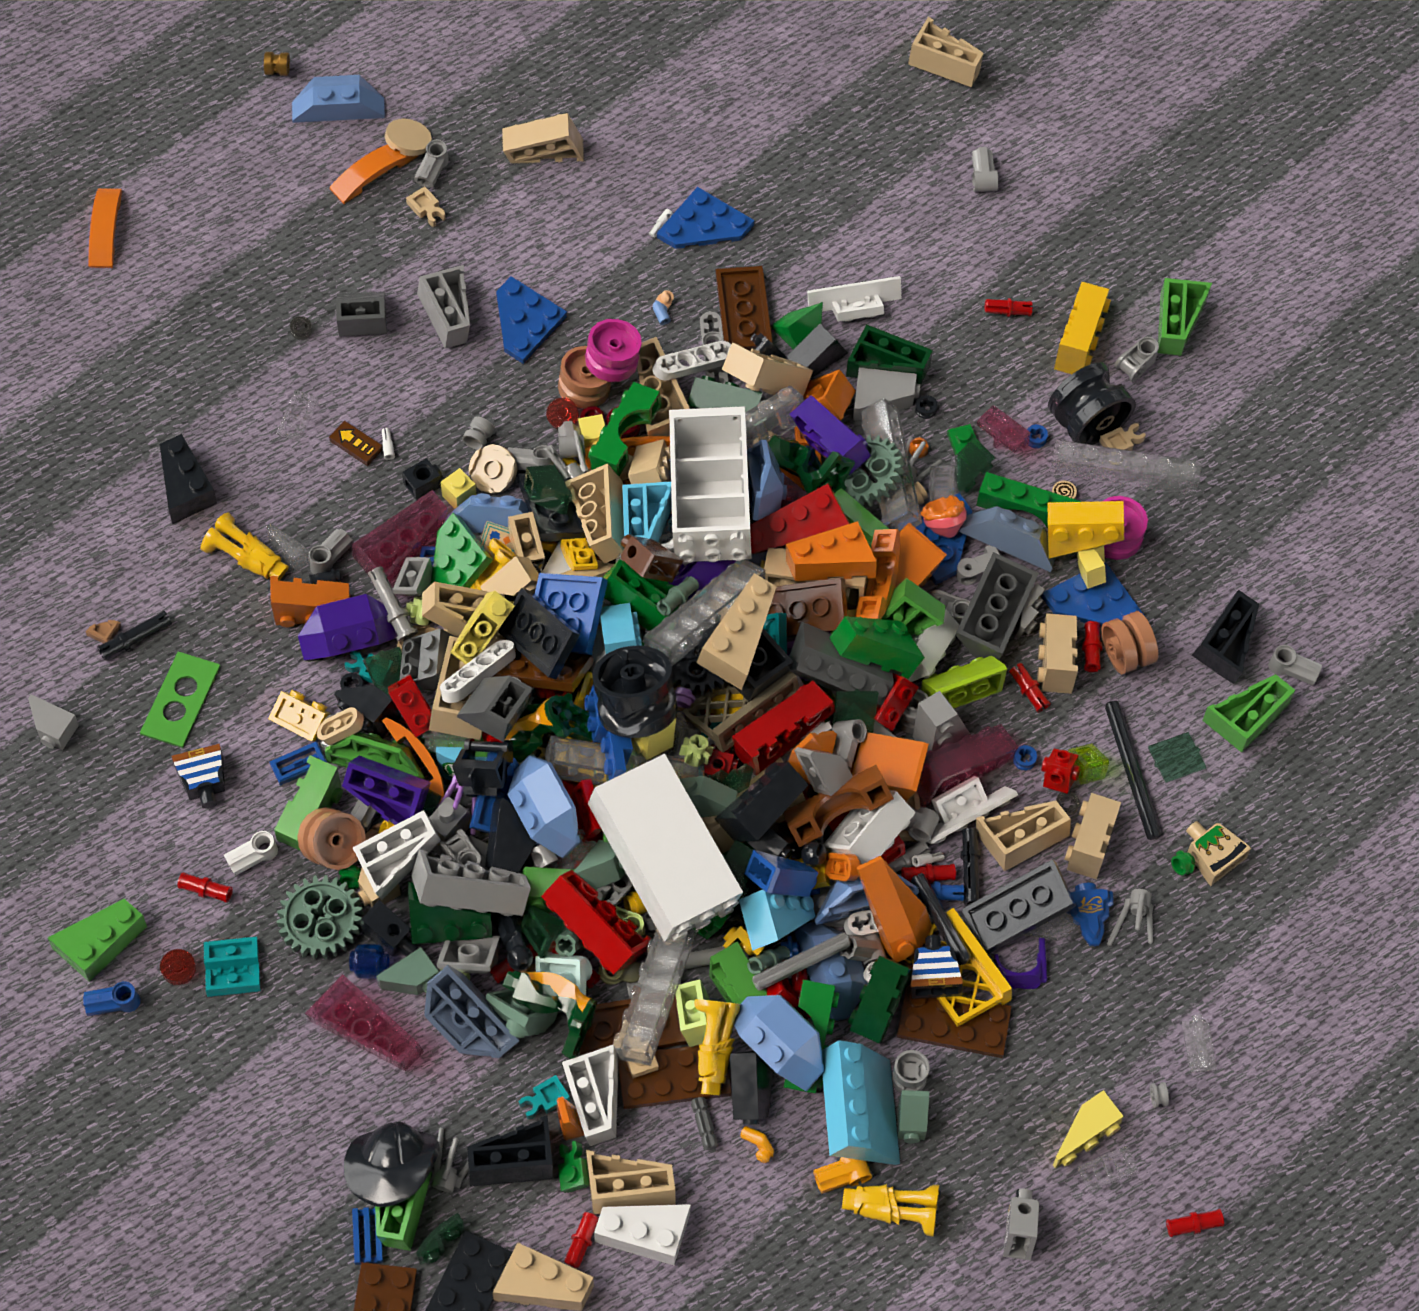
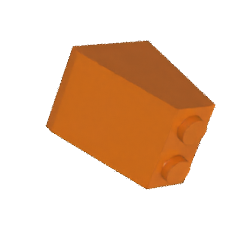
[868,523,947,589]
[850,732,929,801]

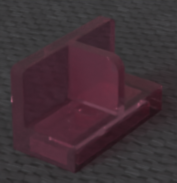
[977,405,1031,453]

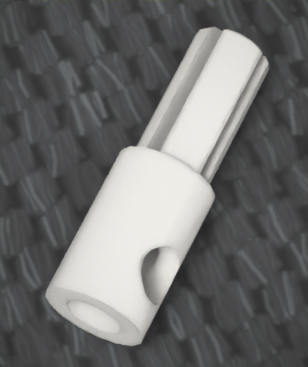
[649,209,673,238]
[382,428,395,460]
[912,852,945,867]

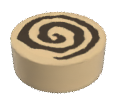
[1052,481,1077,499]

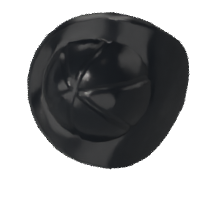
[344,1121,440,1207]

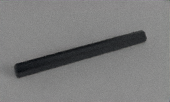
[1105,700,1161,840]

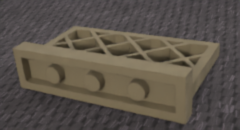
[681,671,800,753]

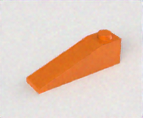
[856,856,932,963]

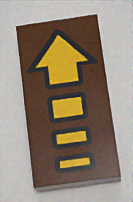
[329,420,383,466]

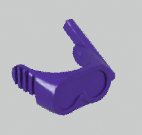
[994,938,1047,989]

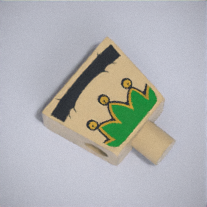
[1186,821,1251,886]

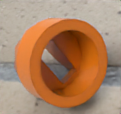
[909,437,929,458]

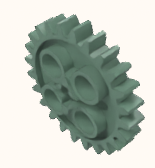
[831,435,905,507]
[277,875,364,960]

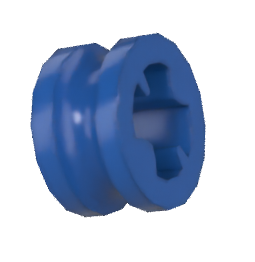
[1025,424,1048,448]
[1013,745,1037,771]

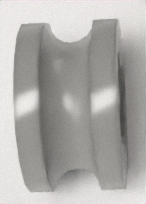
[1150,1082,1169,1108]

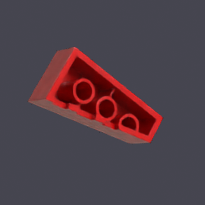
[750,484,850,555]
[541,870,654,975]

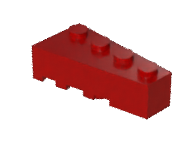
[732,681,835,776]

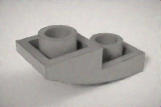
[1015,584,1045,639]

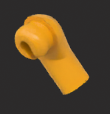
[740,1126,774,1163]

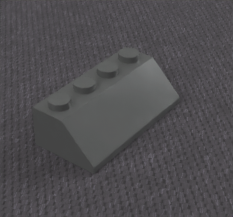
[955,552,1039,660]
[789,622,894,707]

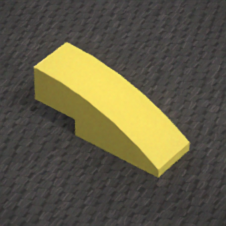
[1077,545,1106,589]

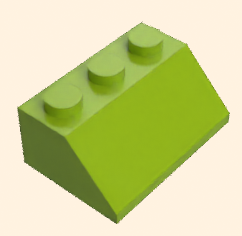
[921,655,1007,709]

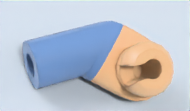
[653,290,674,325]

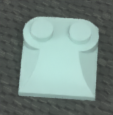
[535,954,592,1012]

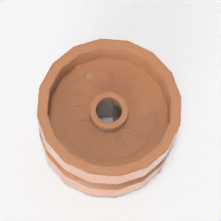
[558,346,611,409]
[1101,611,1158,675]
[297,807,366,870]

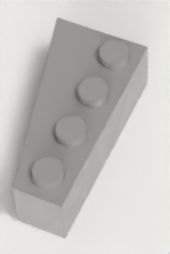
[411,849,531,916]

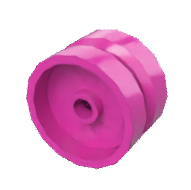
[585,319,642,382]
[1101,496,1148,560]

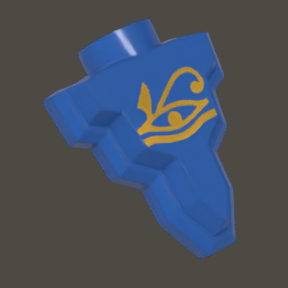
[1068,883,1114,946]

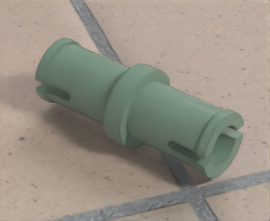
[657,576,699,616]
[747,946,790,974]

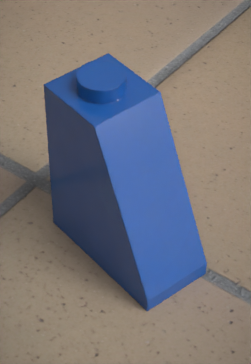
[744,850,818,897]

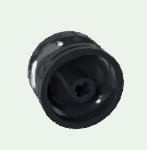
[1048,362,1136,448]
[592,646,678,738]

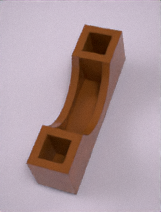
[783,765,894,847]

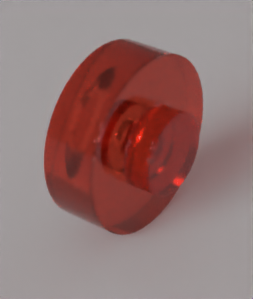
[546,398,579,430]
[160,949,196,985]

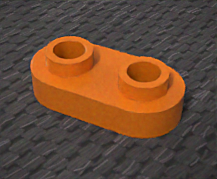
[825,852,862,881]

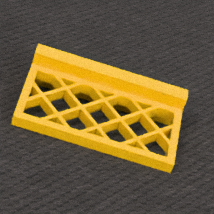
[908,908,1012,1027]

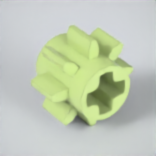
[406,596,429,625]
[679,734,713,767]

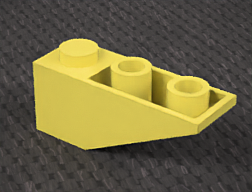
[450,590,515,665]
[1053,1090,1123,1168]

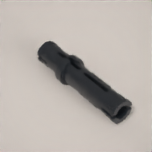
[97,610,172,660]
[960,828,981,906]

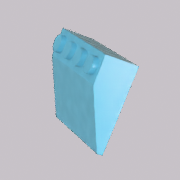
[822,1040,900,1165]

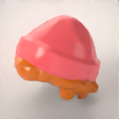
[920,495,967,538]

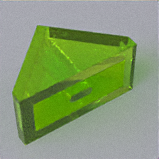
[1068,743,1109,785]

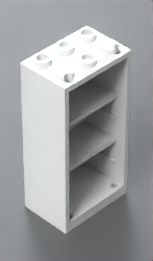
[669,406,752,563]
[588,754,743,942]

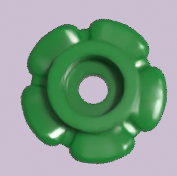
[1171,850,1195,875]
[339,865,361,889]

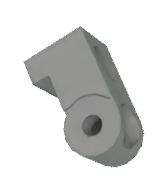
[956,545,1000,586]
[525,845,560,869]

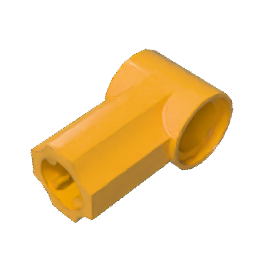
[813,1158,872,1194]

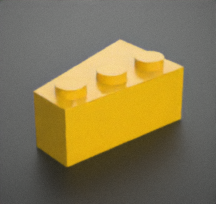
[1048,501,1124,558]

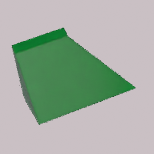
[770,302,823,350]

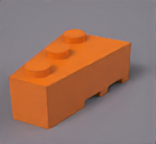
[786,521,877,581]
[270,575,351,627]

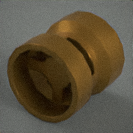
[264,52,290,76]

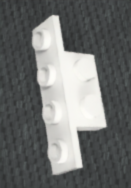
[807,276,902,322]
[928,776,1018,844]

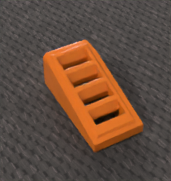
[557,1097,584,1140]

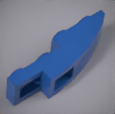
[584,685,633,780]

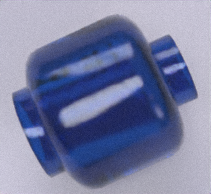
[349,944,390,979]

